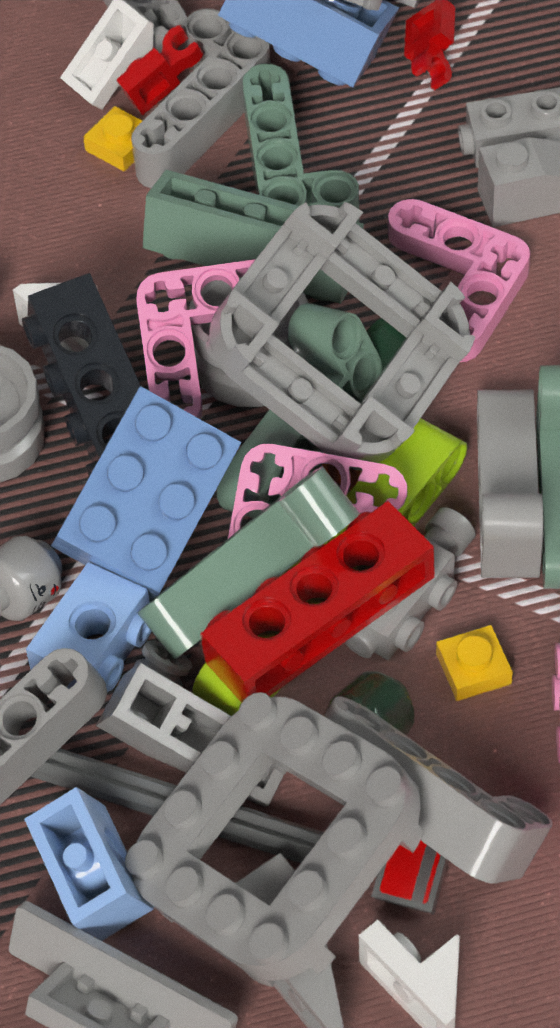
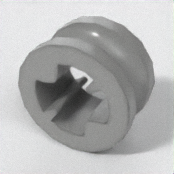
[132,641,193,687]

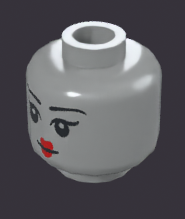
[0,536,63,621]

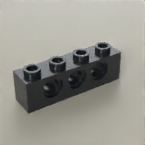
[22,273,141,477]

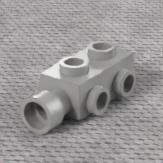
[458,87,560,168]
[345,507,476,660]

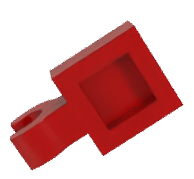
[404,0,455,91]
[116,25,204,116]

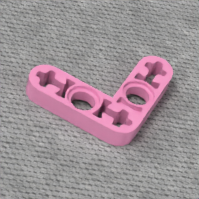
[388,199,530,363]
[136,259,256,419]
[228,444,407,538]

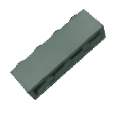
[143,170,364,304]

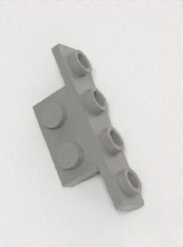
[9,901,238,1028]

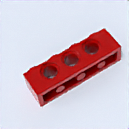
[200,501,435,703]

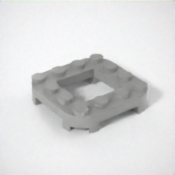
[206,202,475,470]
[125,692,424,987]

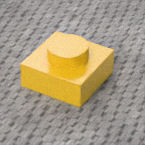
[83,106,142,172]
[436,625,513,701]

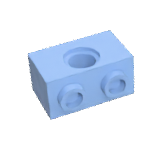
[26,562,151,692]
[24,787,154,941]

